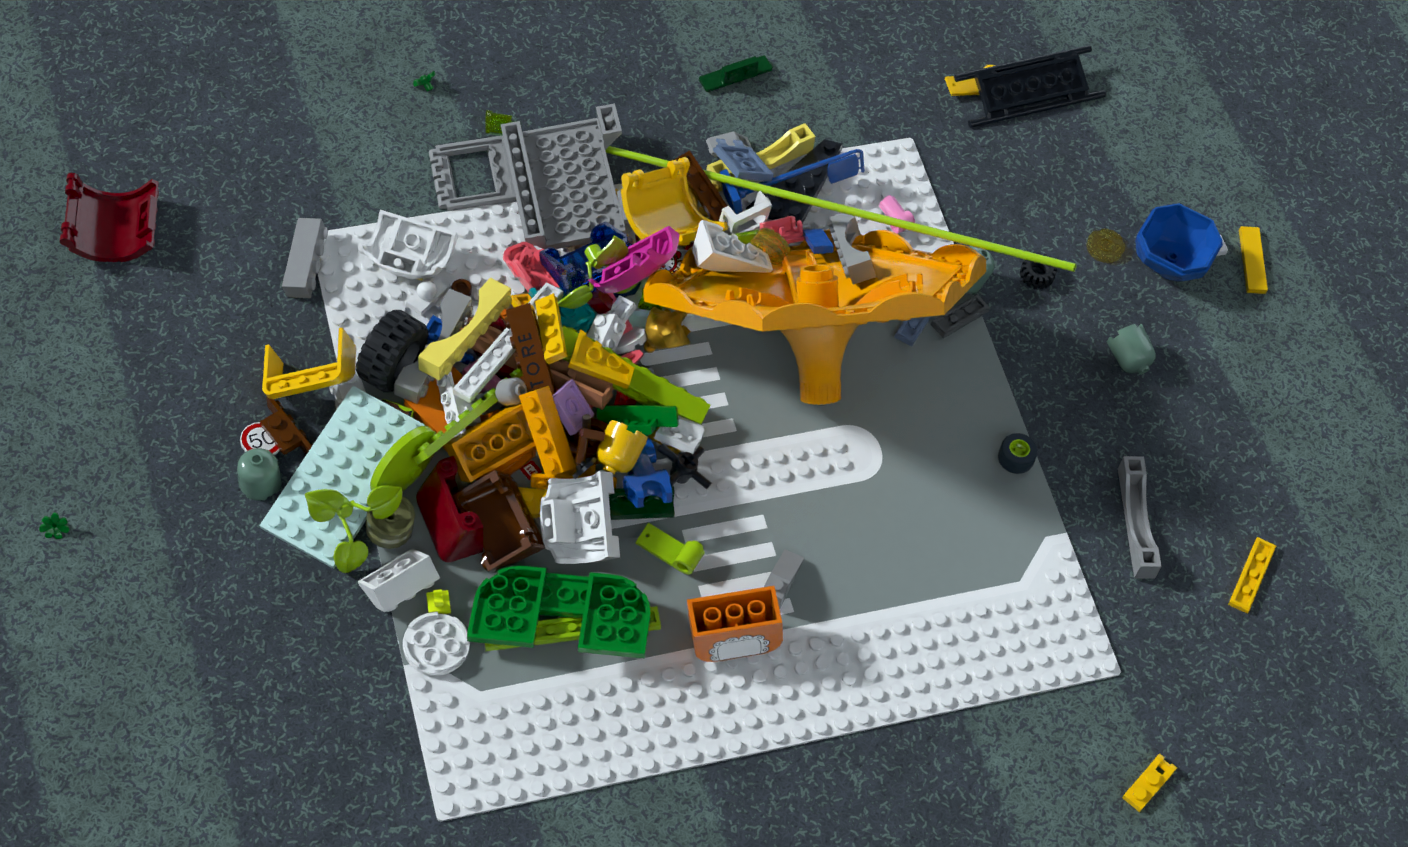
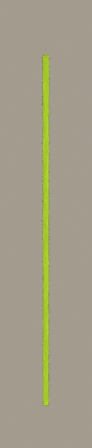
[605,146,1077,272]

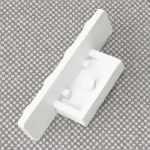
[437,372,481,436]

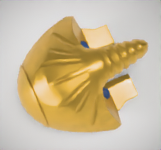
[644,307,691,353]

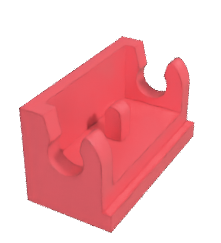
[760,216,804,247]

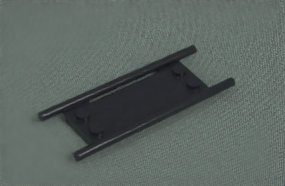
[954,45,1106,128]

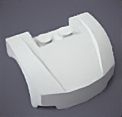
[362,210,458,279]
[540,471,620,564]

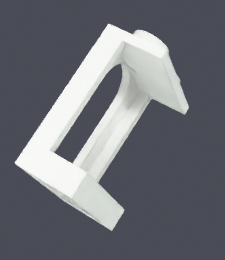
[719,191,772,234]

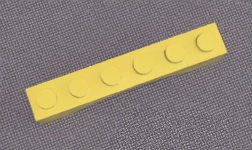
[706,123,816,192]
[418,277,512,381]

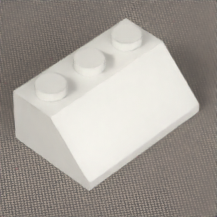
[358,548,440,612]

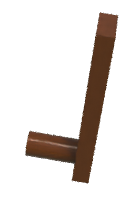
[674,150,727,221]

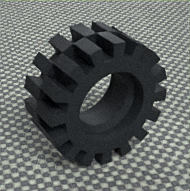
[1020,252,1058,290]

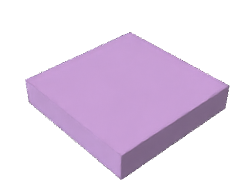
[553,379,594,436]

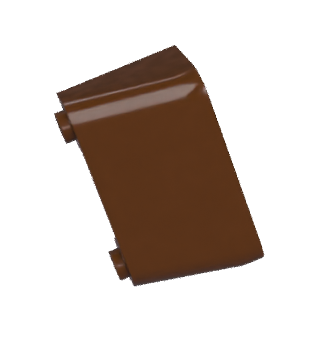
[452,470,545,572]

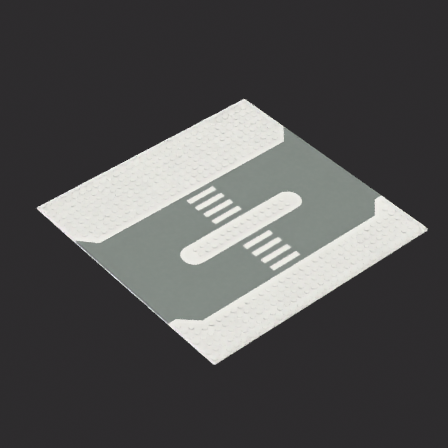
[317,138,1121,822]

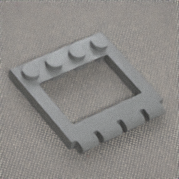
[429,135,517,211]

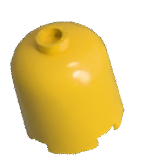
[597,420,648,475]

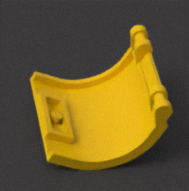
[620,157,728,246]

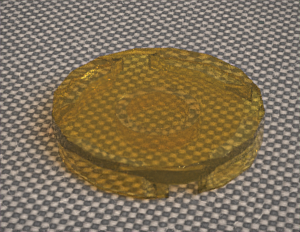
[1086,229,1126,263]

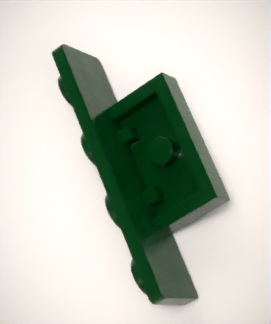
[699,55,773,92]

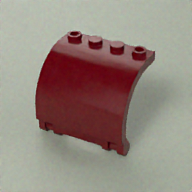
[59,173,159,262]

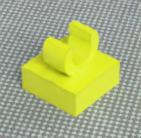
[426,589,451,614]

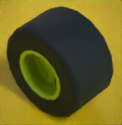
[998,433,1038,474]

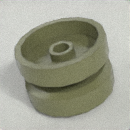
[365,496,415,549]

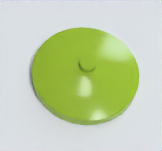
[370,426,436,492]

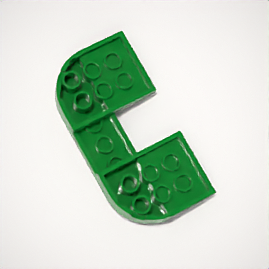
[467,566,650,659]

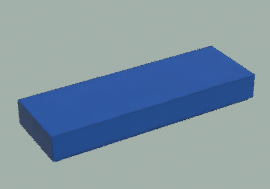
[803,229,834,254]

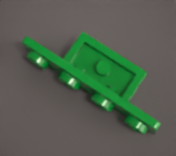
[596,405,679,436]

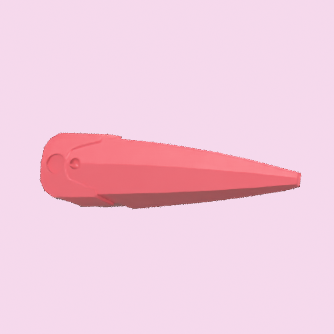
[503,242,587,336]

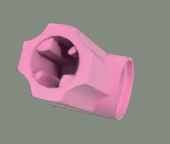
[879,195,915,234]

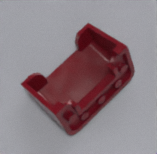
[416,456,483,563]

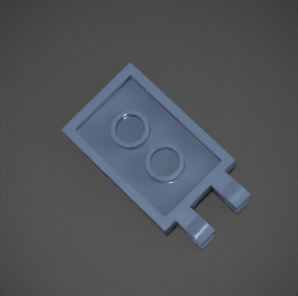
[713,138,774,181]

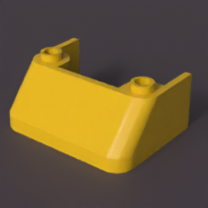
[262,327,356,399]

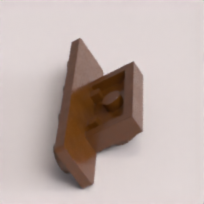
[260,397,313,455]

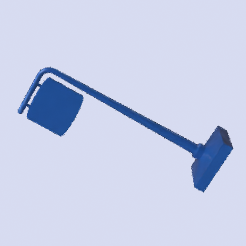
[719,149,865,215]

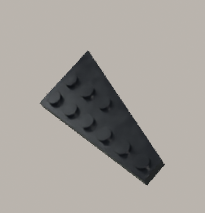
[746,139,842,226]

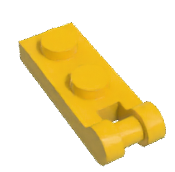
[1122,753,1177,812]

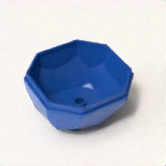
[1135,203,1223,282]

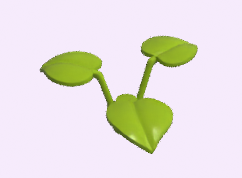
[558,235,642,309]
[305,485,402,573]

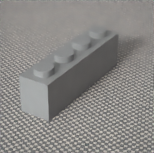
[282,218,328,298]

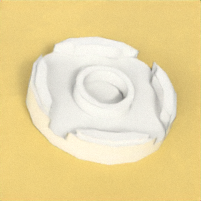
[615,327,647,354]

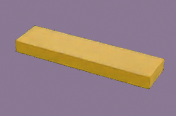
[1239,226,1268,294]
[1228,537,1276,614]

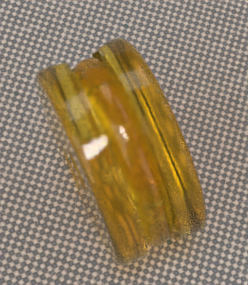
[750,228,790,265]

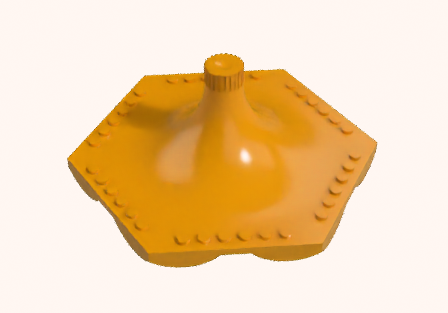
[643,229,986,405]

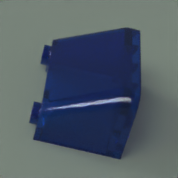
[539,221,634,296]

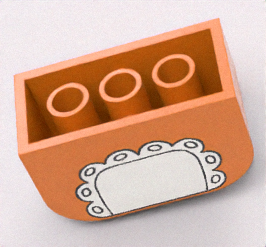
[687,586,783,662]

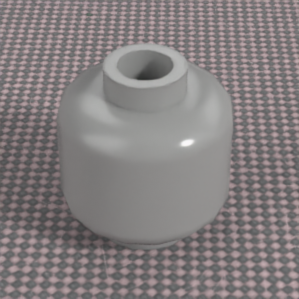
[495,377,527,406]

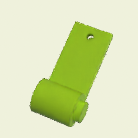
[635,522,705,575]

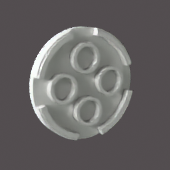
[403,612,470,675]

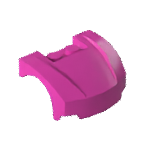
[588,226,680,293]

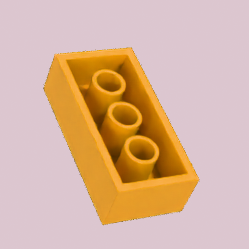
[444,403,535,482]

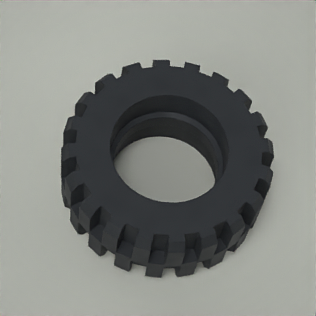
[356,310,429,392]

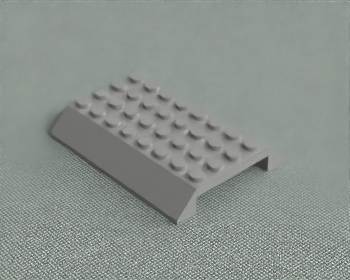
[501,103,633,251]

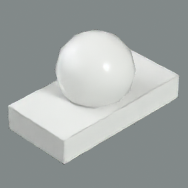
[406,277,448,316]

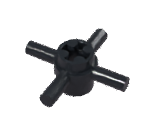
[658,444,712,489]

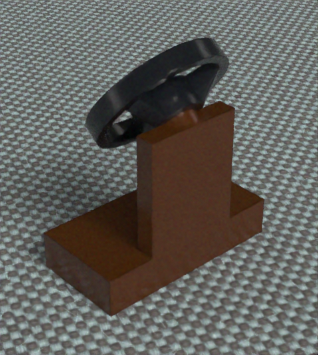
[572,428,605,479]

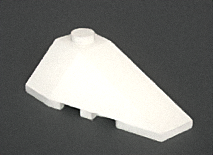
[692,220,773,272]

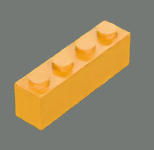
[519,386,576,477]

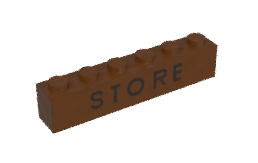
[504,303,564,427]

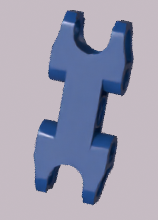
[623,438,672,508]

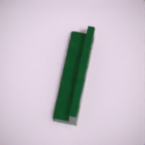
[609,486,675,520]

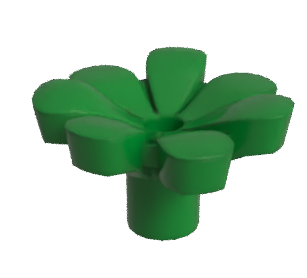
[413,71,435,92]
[39,513,69,539]

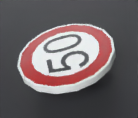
[240,422,280,455]

